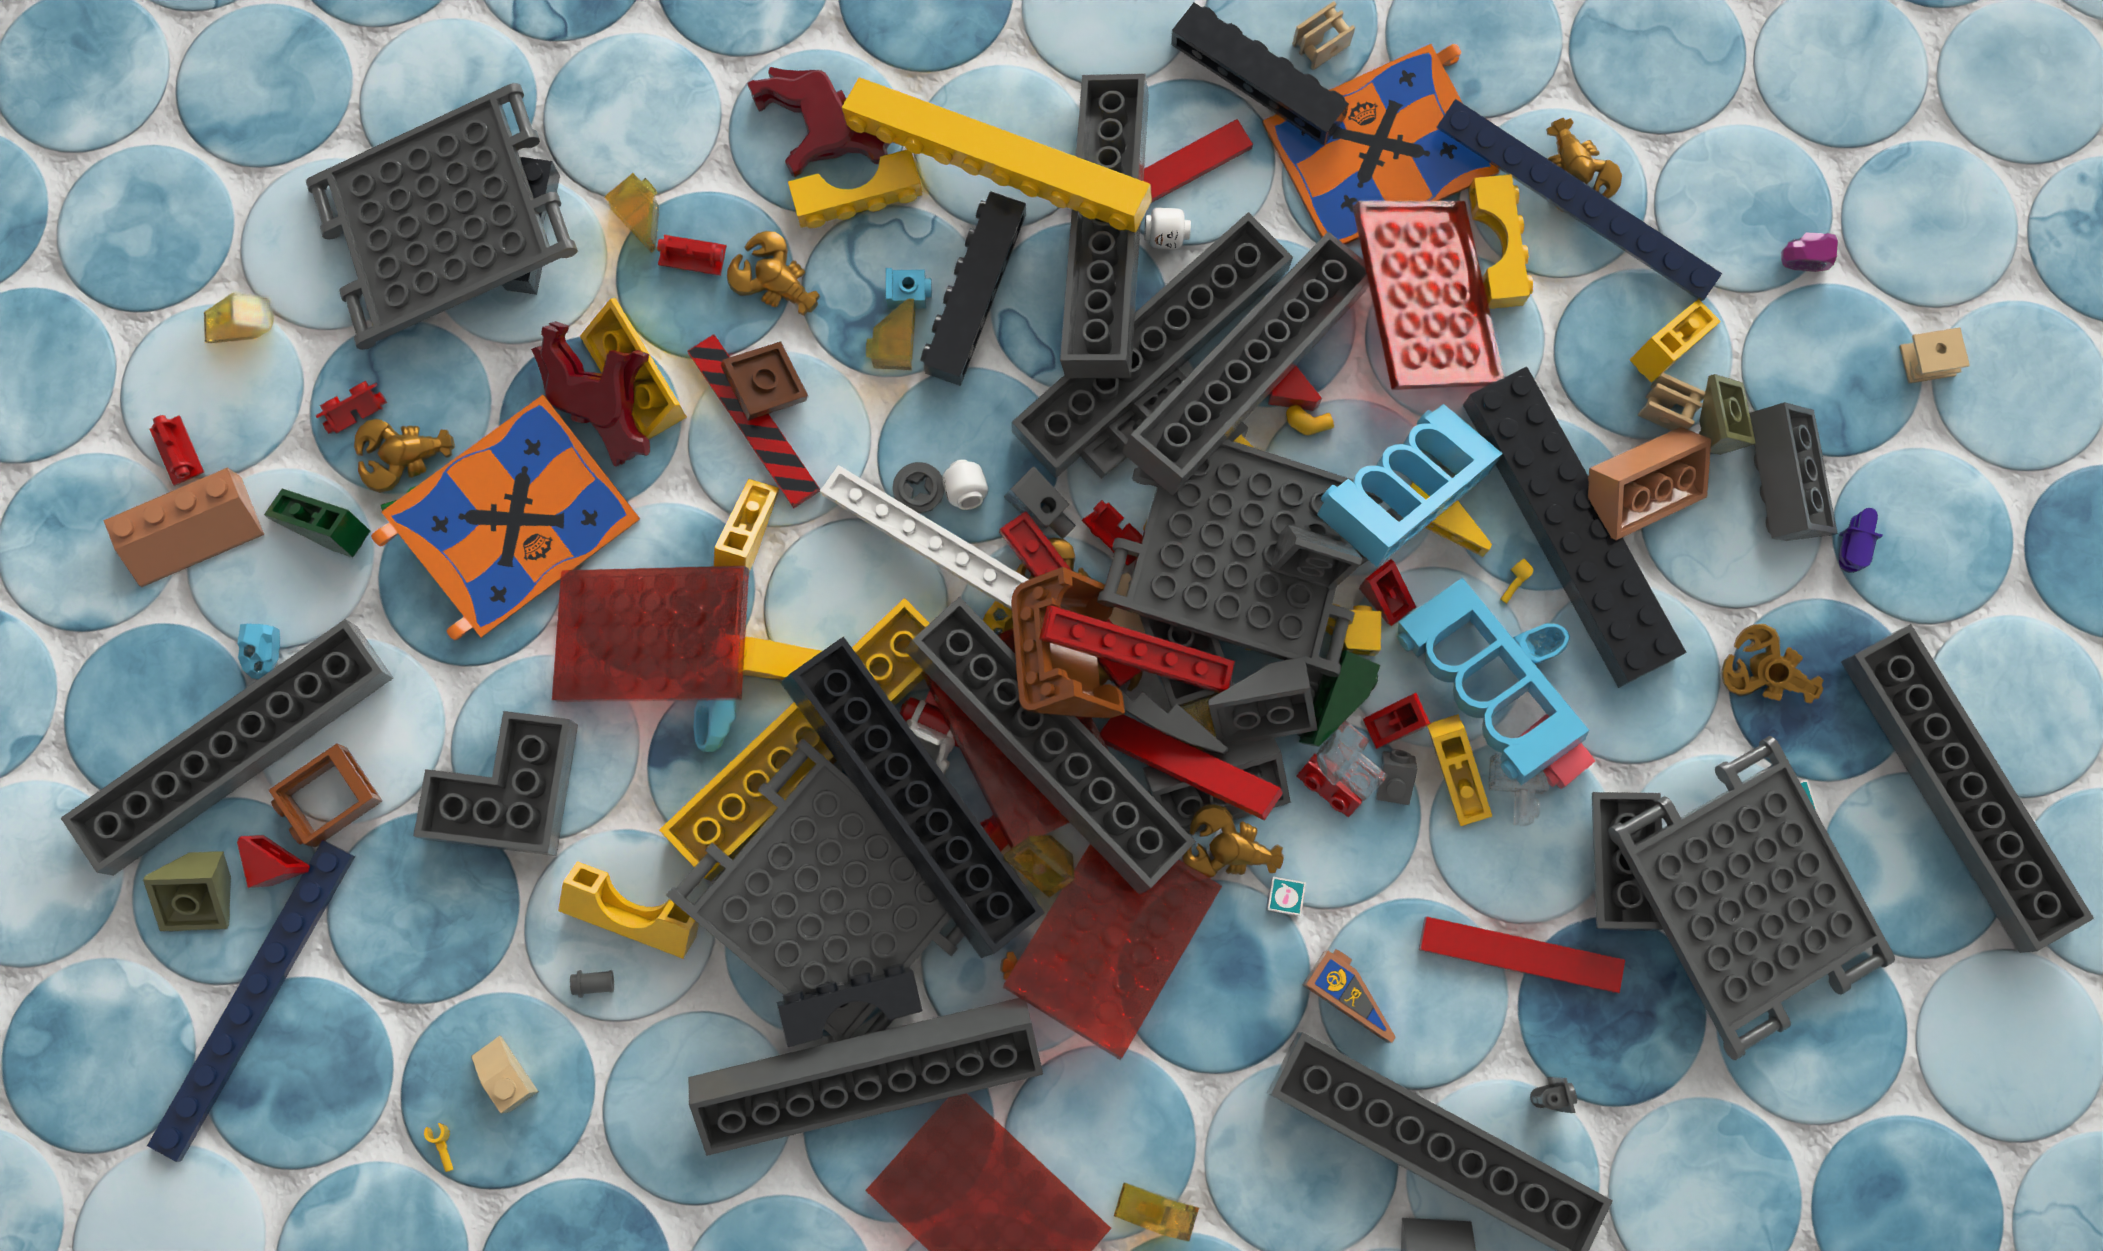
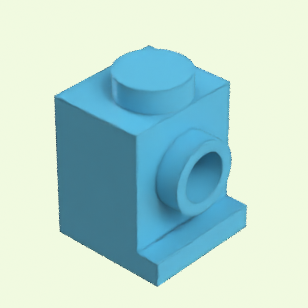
[886,268,932,309]

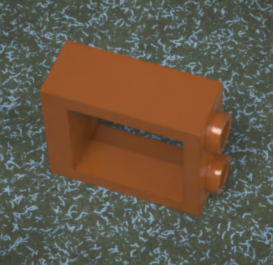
[269,743,382,847]

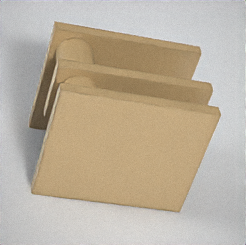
[1292,1,1355,70]
[1899,327,1970,384]
[1638,372,1705,431]

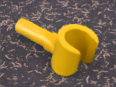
[1500,559,1533,604]
[424,1123,453,1172]

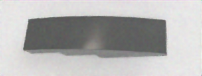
[1080,369,1186,479]
[1104,679,1230,755]

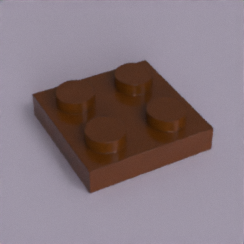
[721,341,808,420]

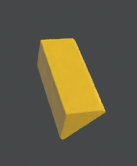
[580,298,687,439]

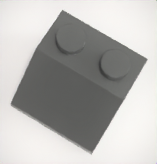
[1401,1218,1476,1251]

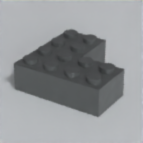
[414,711,578,856]

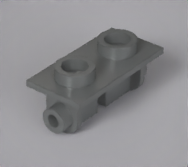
[1530,1077,1577,1113]

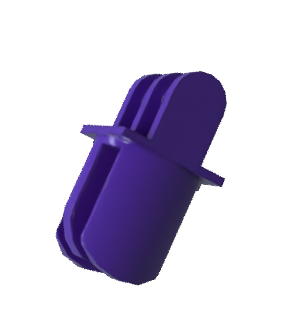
[1838,508,1883,573]

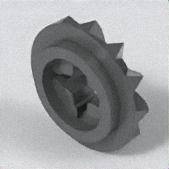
[893,462,945,514]

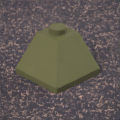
[1699,374,1756,455]
[143,851,231,931]

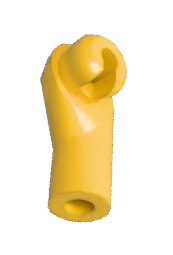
[1286,405,1334,435]

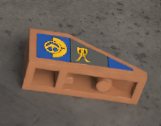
[1302,949,1396,1043]

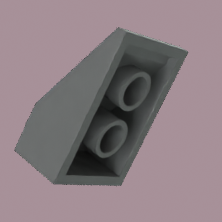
[1270,524,1362,590]
[1208,657,1318,746]

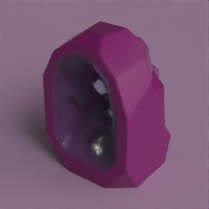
[1781,232,1838,272]

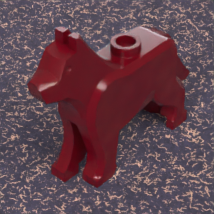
[747,67,891,177]
[531,321,650,467]

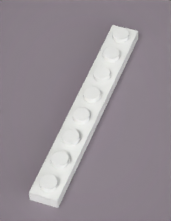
[820,465,1029,610]

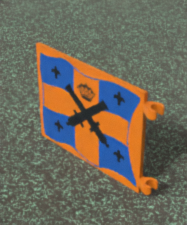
[1262,44,1499,245]
[371,395,640,640]

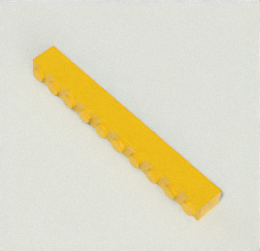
[842,77,1152,233]

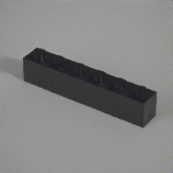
[1171,2,1349,146]
[920,191,1026,386]

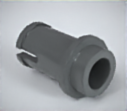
[570,970,614,998]

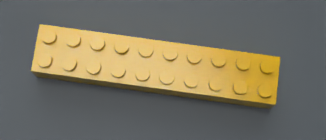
[659,598,930,881]

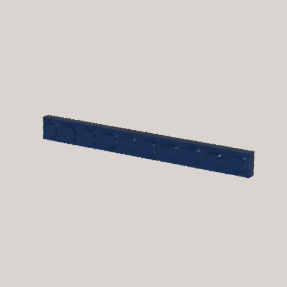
[1436,99,1722,301]
[147,840,355,1162]

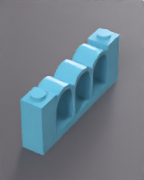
[1317,404,1502,567]
[1397,578,1589,786]

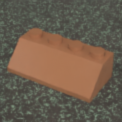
[1588,427,1711,540]
[103,467,264,587]

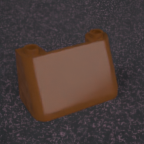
[1011,567,1125,718]

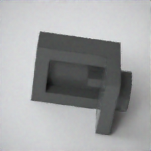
[1376,750,1418,805]

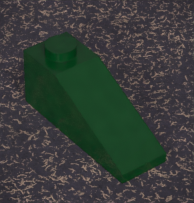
[264,488,371,558]
[1299,650,1380,747]

